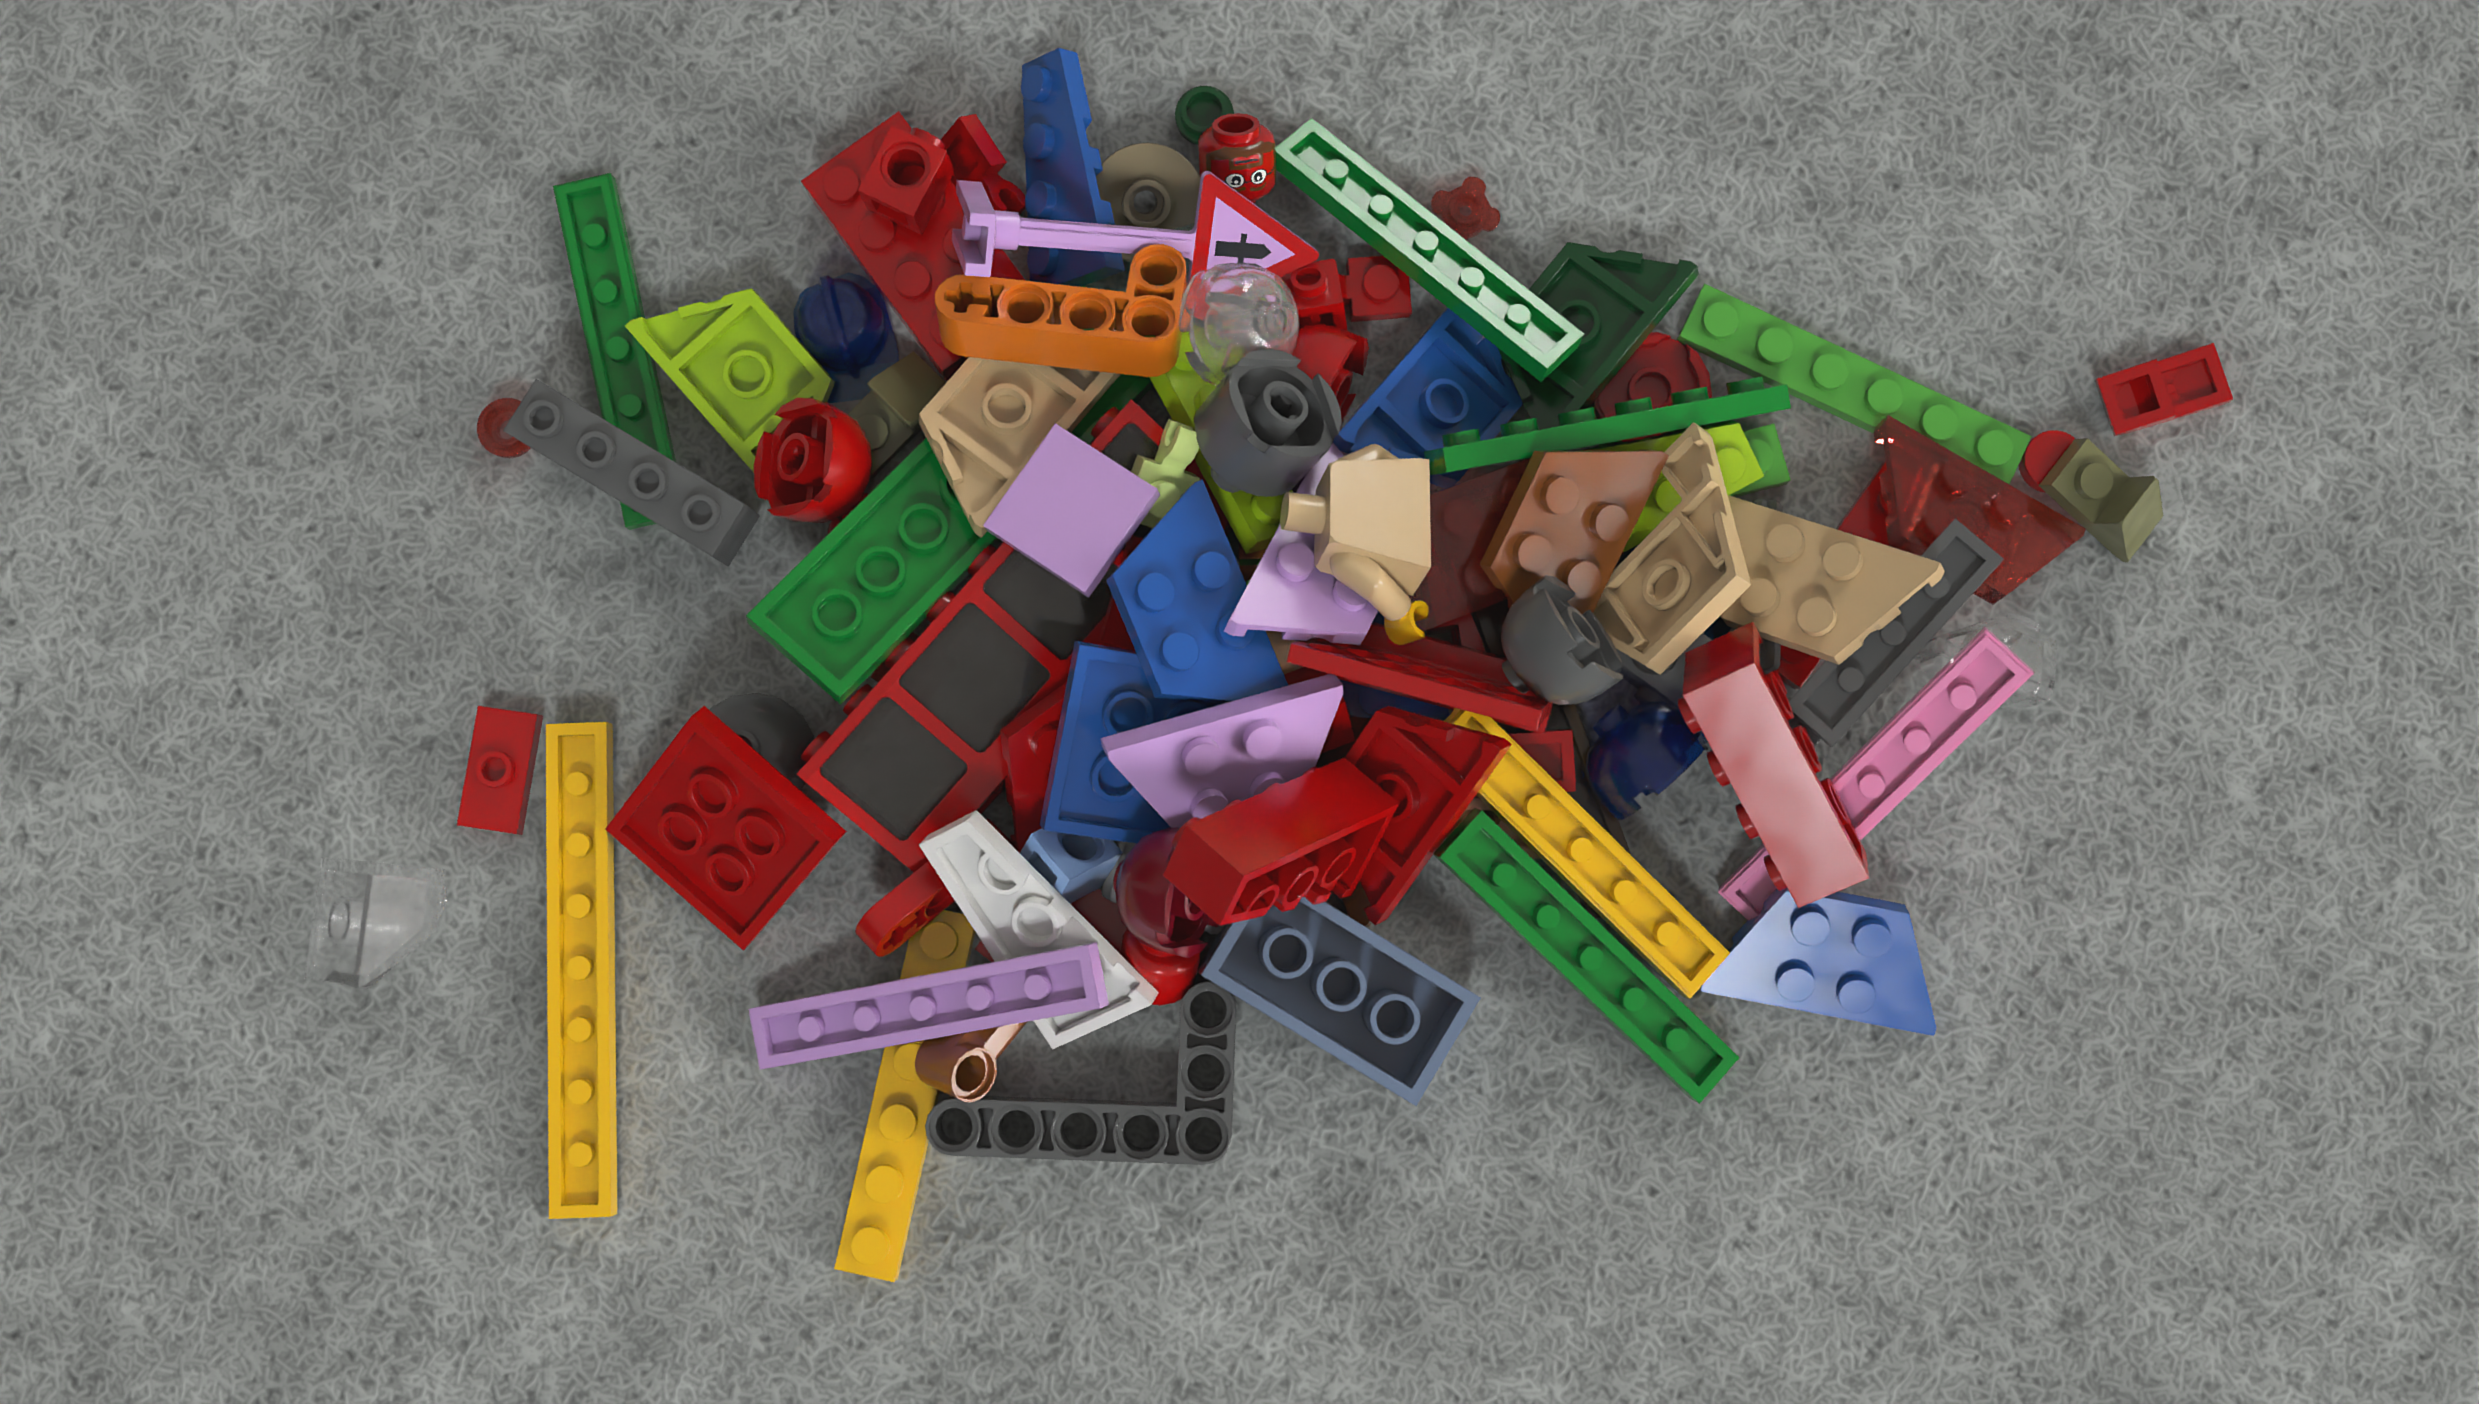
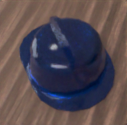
[793,272,899,404]

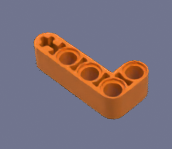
[935,244,1186,377]

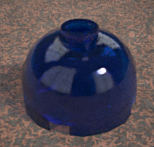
[1585,701,1708,820]

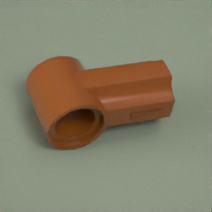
[915,1021,1028,1102]

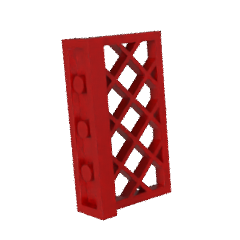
[1287,622,1553,734]

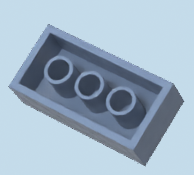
[1198,897,1481,1106]

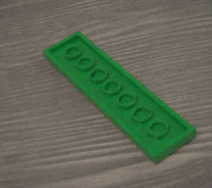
[746,286,1154,705]

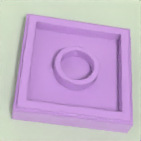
[983,423,1160,598]

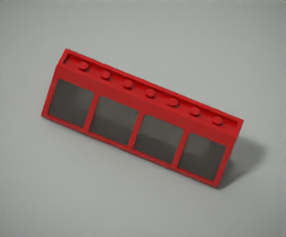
[797,399,1233,872]

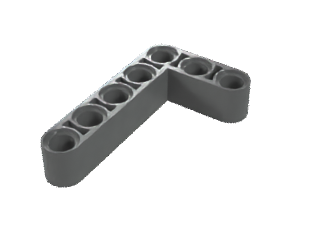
[925,981,1236,1165]

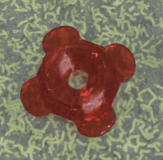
[1431,177,1500,240]

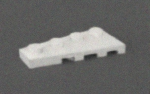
[919,810,1159,1050]

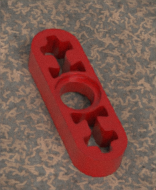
[855,819,1011,957]

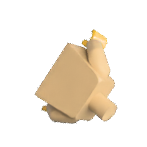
[1280,444,1431,645]

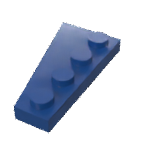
[1021,48,1125,287]

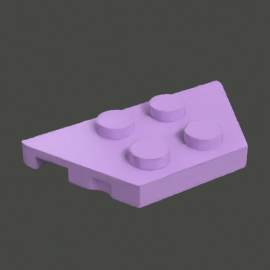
[1224,443,1378,645]
[1100,674,1344,828]

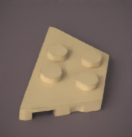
[919,357,1121,538]
[1721,495,1945,665]

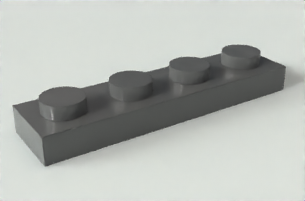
[1789,518,2004,747]

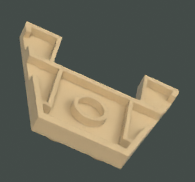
[1593,422,1751,675]

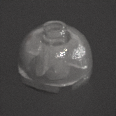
[1179,262,1299,386]

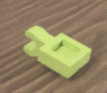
[1131,419,1200,528]

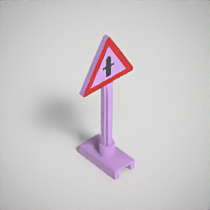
[952,171,1319,318]

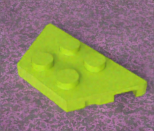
[625,288,835,473]

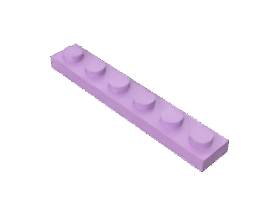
[748,942,1109,1070]

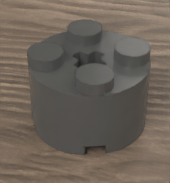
[1194,349,1342,497]

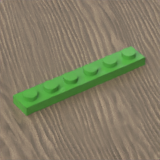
[1677,283,2032,493]

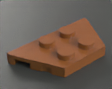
[1480,449,1669,614]

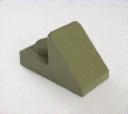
[848,351,946,478]
[2039,438,2164,562]

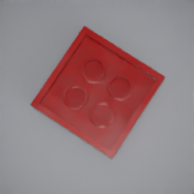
[605,706,847,951]

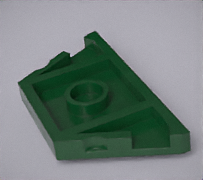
[1497,242,1699,430]

